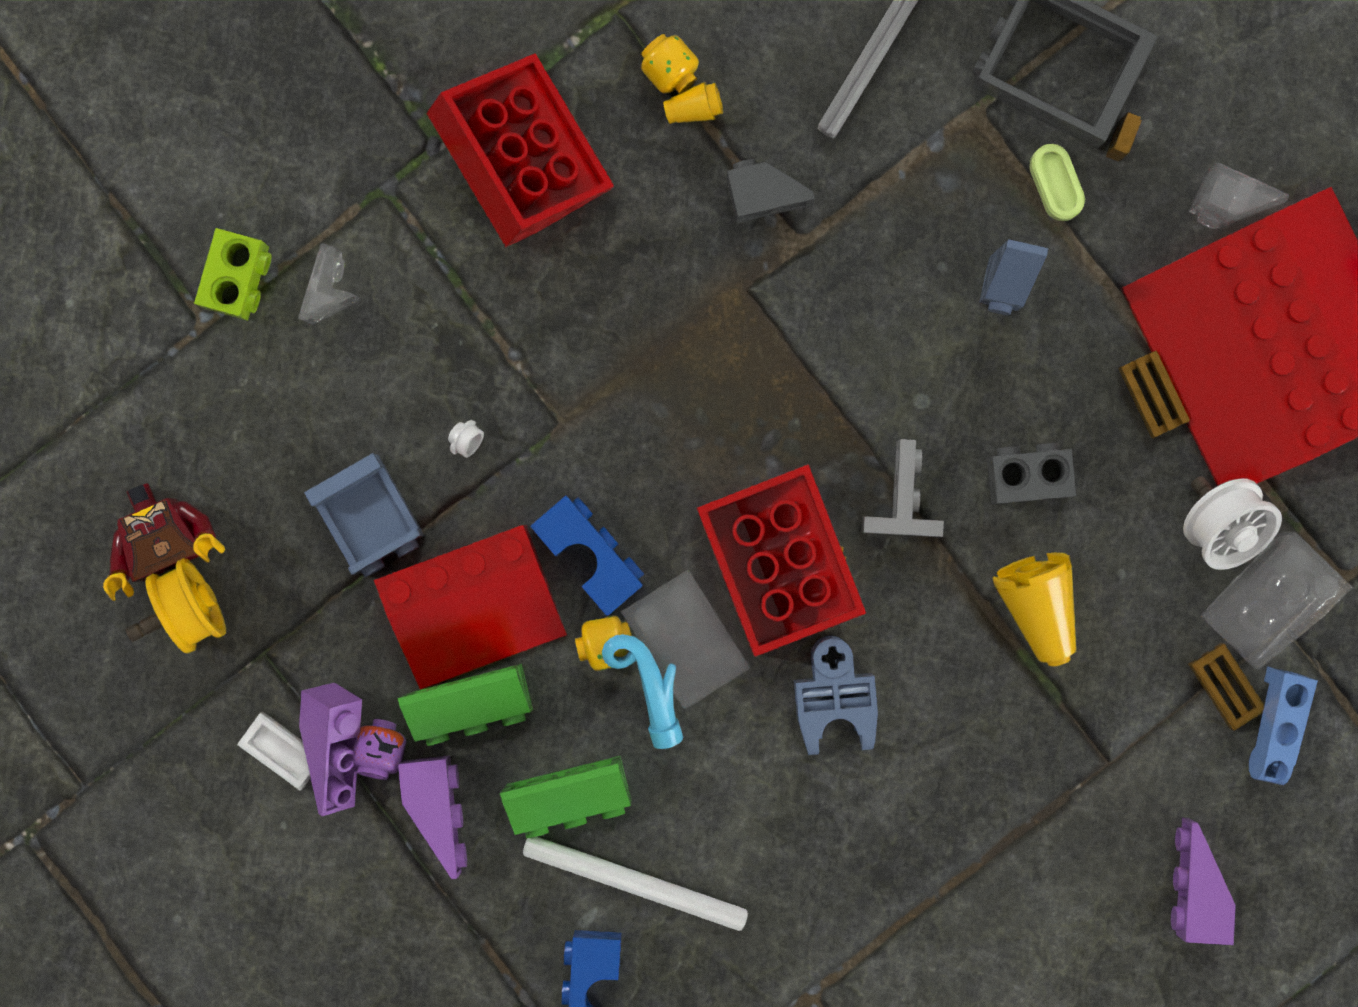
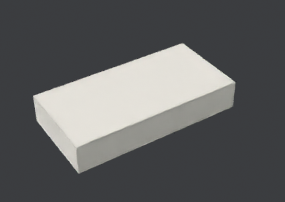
[237,712,311,791]

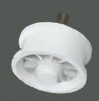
[1183,476,1282,570]

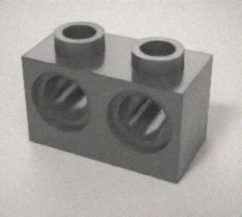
[987,443,1076,505]

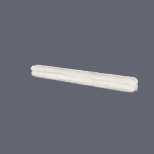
[523,837,748,931]

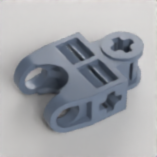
[793,635,878,755]

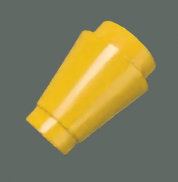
[663,82,723,124]

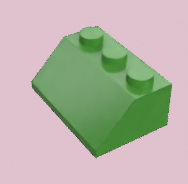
[398,664,533,746]
[500,756,632,838]

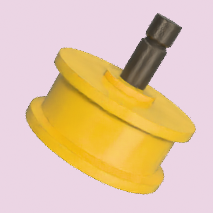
[125,558,226,654]

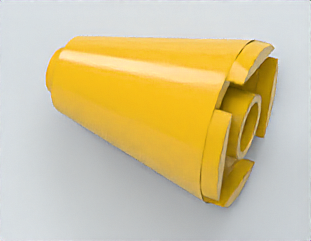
[993,552,1076,666]

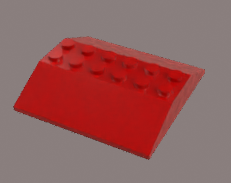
[1120,187,1358,486]

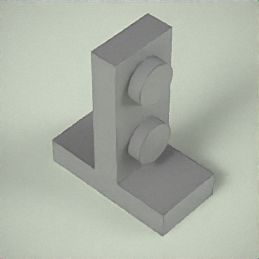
[860,439,944,537]

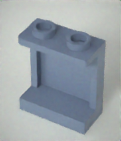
[304,453,425,578]

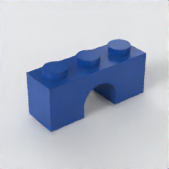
[530,495,644,616]
[562,930,622,1007]

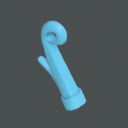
[602,634,683,749]

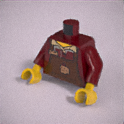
[103,483,225,601]

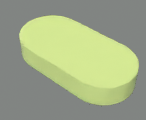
[1030,144,1085,221]

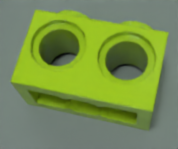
[194,228,272,321]

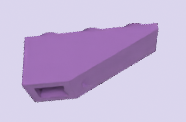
[299,683,362,816]
[398,755,467,879]
[1171,817,1236,945]

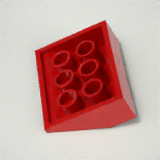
[426,53,614,247]
[696,465,866,657]
[374,525,567,690]

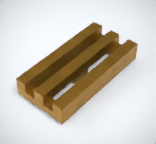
[1118,351,1190,438]
[1188,643,1264,731]

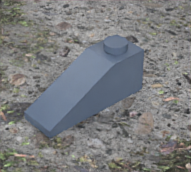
[979,239,1048,315]

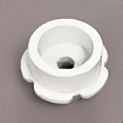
[448,420,484,458]

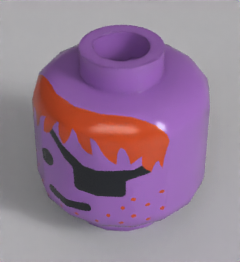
[352,719,407,780]

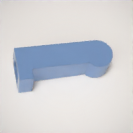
[1249,666,1318,785]

